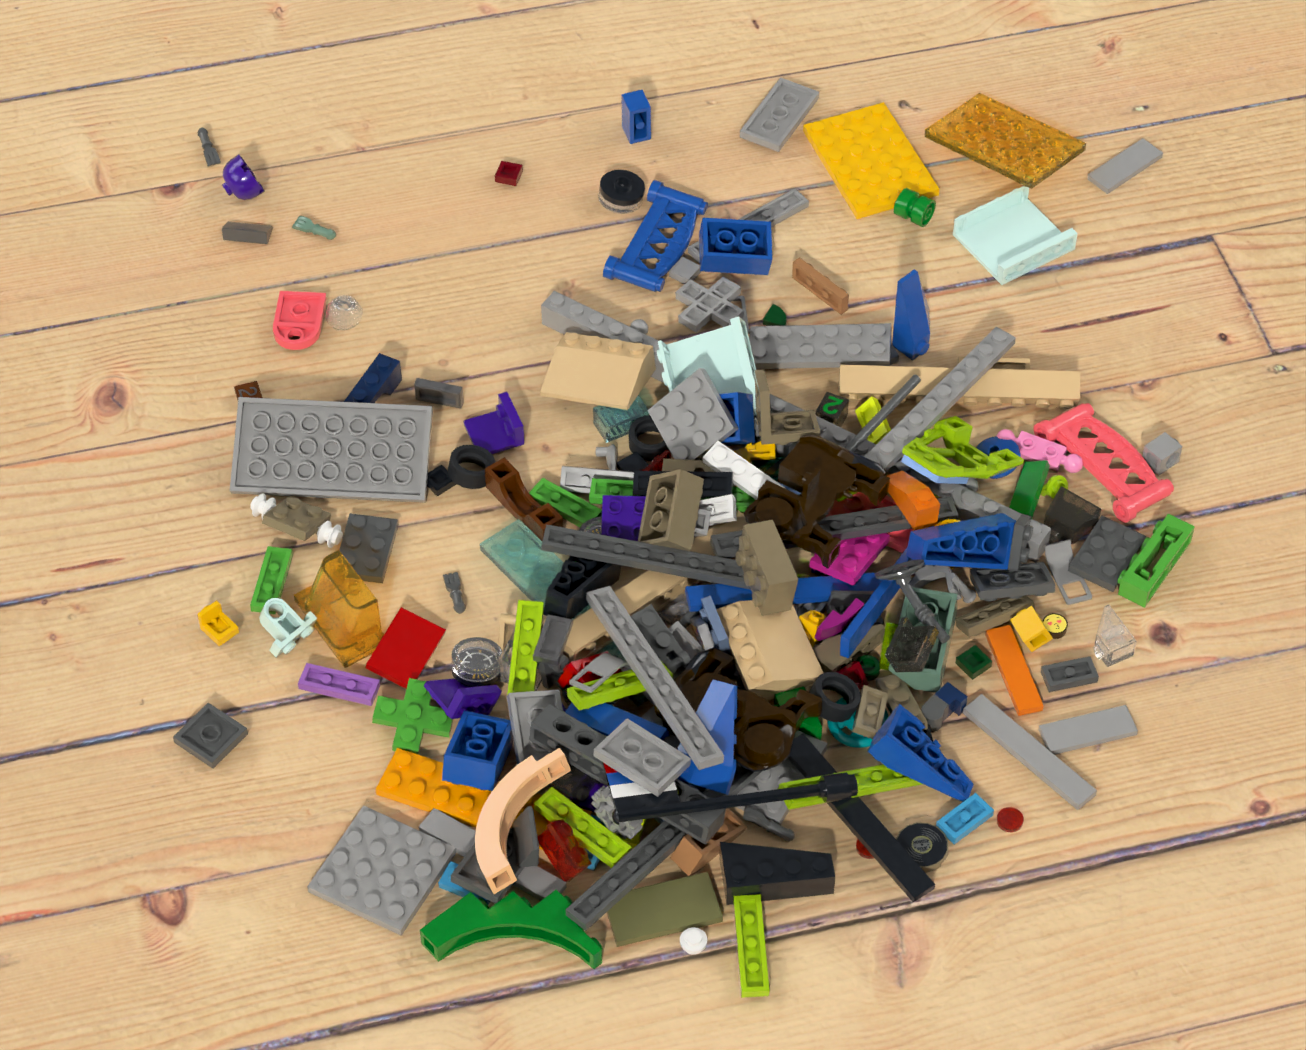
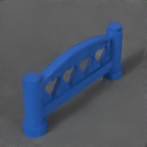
[603,180,708,292]

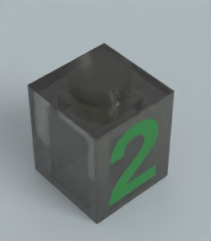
[815,392,849,427]

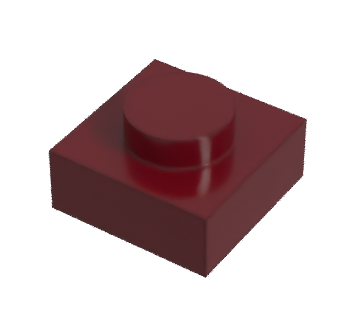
[495,161,523,186]
[837,661,869,690]

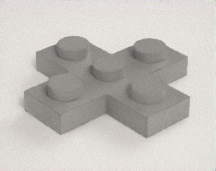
[675,277,744,333]

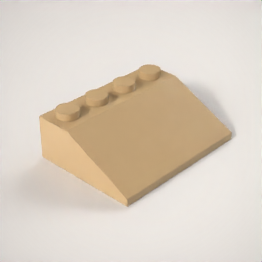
[540,332,656,410]
[716,600,823,701]

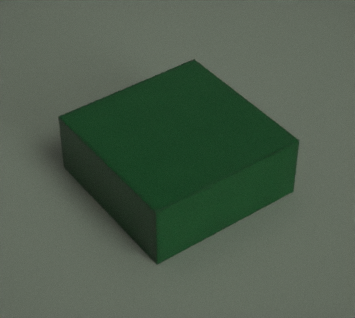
[955,645,992,680]

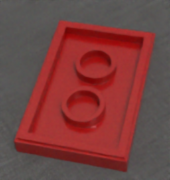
[365,607,446,689]

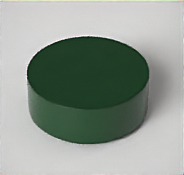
[856,655,880,681]

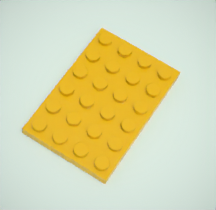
[803,102,940,219]

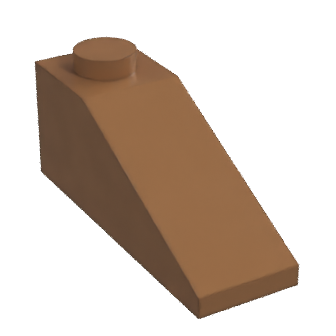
[670,809,748,876]

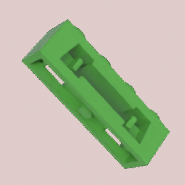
[1117,514,1195,608]

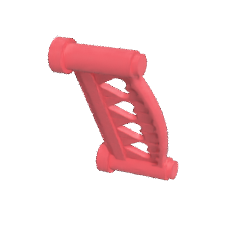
[1034,403,1174,523]

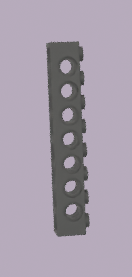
[529,704,726,845]

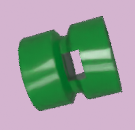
[893,188,936,227]

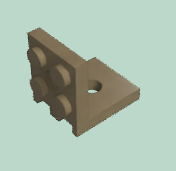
[754,370,820,445]

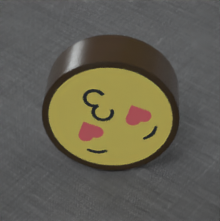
[1043,613,1068,639]

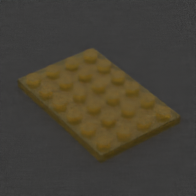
[925,93,1086,189]

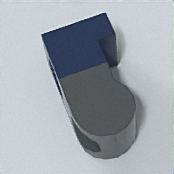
[921,682,968,732]

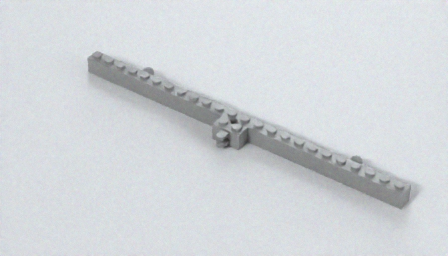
[541,291,1051,563]

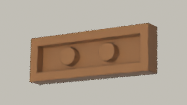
[792,257,849,315]

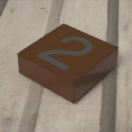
[234,381,263,400]

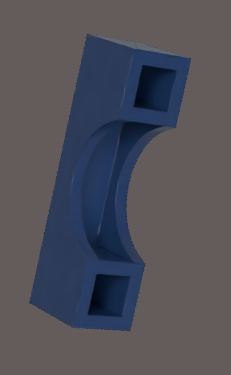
[344,353,402,403]

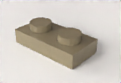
[852,685,888,739]

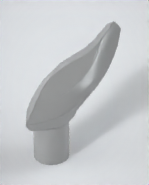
[596,444,617,470]

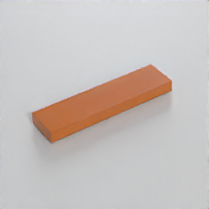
[985,625,1044,716]

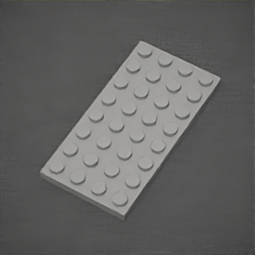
[230,397,433,503]

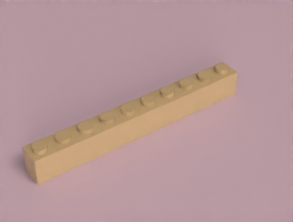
[839,365,1080,408]
[563,510,748,663]

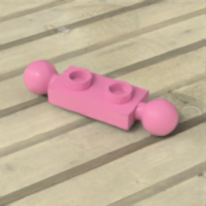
[997,429,1083,473]

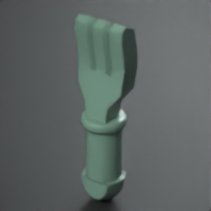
[292,216,336,240]

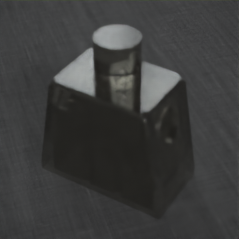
[1044,486,1101,544]

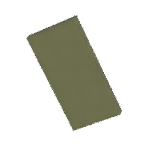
[607,872,723,947]

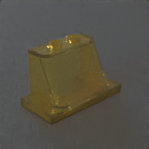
[294,550,384,668]

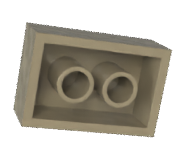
[637,469,704,551]
[735,520,798,616]

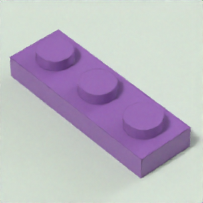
[298,663,380,706]

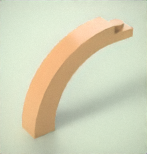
[475,748,571,894]

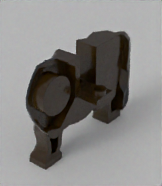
[744,434,890,569]
[654,648,822,772]

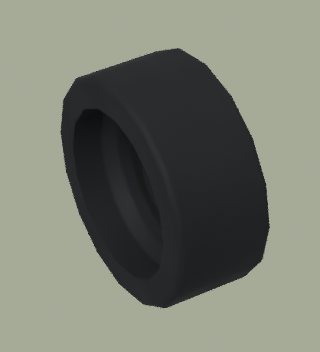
[628,415,671,461]
[447,445,496,489]
[809,672,861,722]

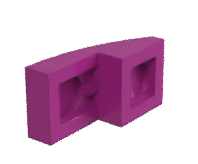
[815,598,864,641]

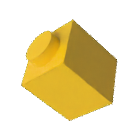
[1010,606,1053,652]

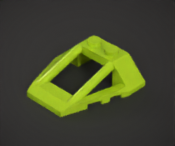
[902,416,1024,479]

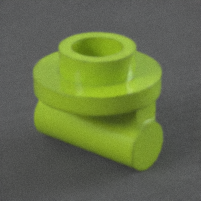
[1041,475,1068,500]

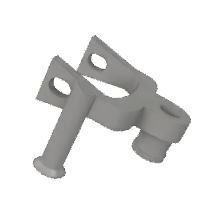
[909,565,976,603]

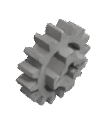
[591,786,643,839]

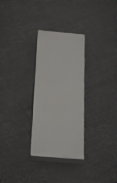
[1087,138,1163,194]
[1038,705,1138,755]

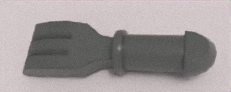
[197,127,221,166]
[443,572,466,614]
[743,807,795,842]

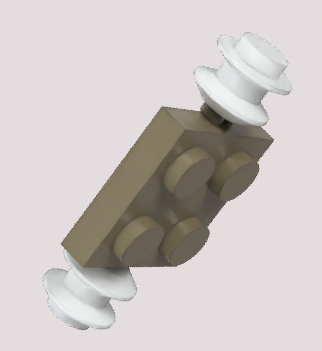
[250,493,343,548]

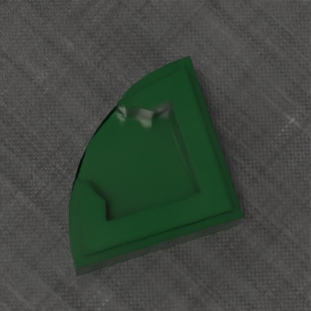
[763,304,786,326]

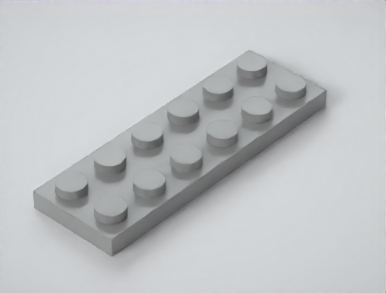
[749,323,892,369]

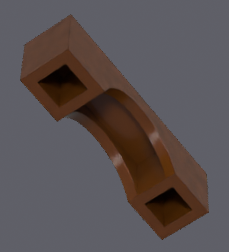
[485,457,563,546]

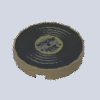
[896,822,948,873]

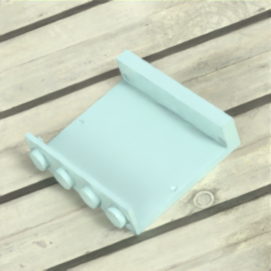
[953,184,1078,285]
[657,316,756,416]

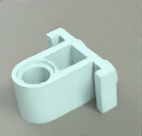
[259,598,317,658]

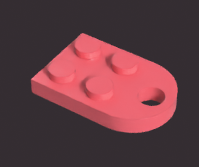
[273,291,327,350]

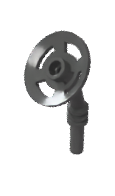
[875,559,950,643]

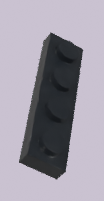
[633,471,733,498]

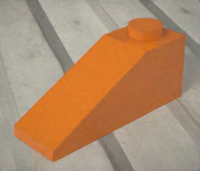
[886,471,940,530]

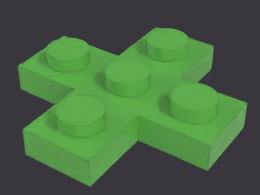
[372,678,453,754]

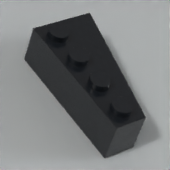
[543,556,621,619]
[719,842,835,905]

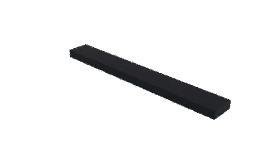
[788,734,935,903]

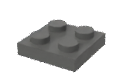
[173,703,248,769]

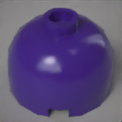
[222,154,265,200]

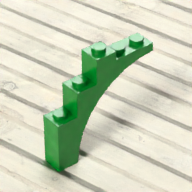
[420,890,603,969]

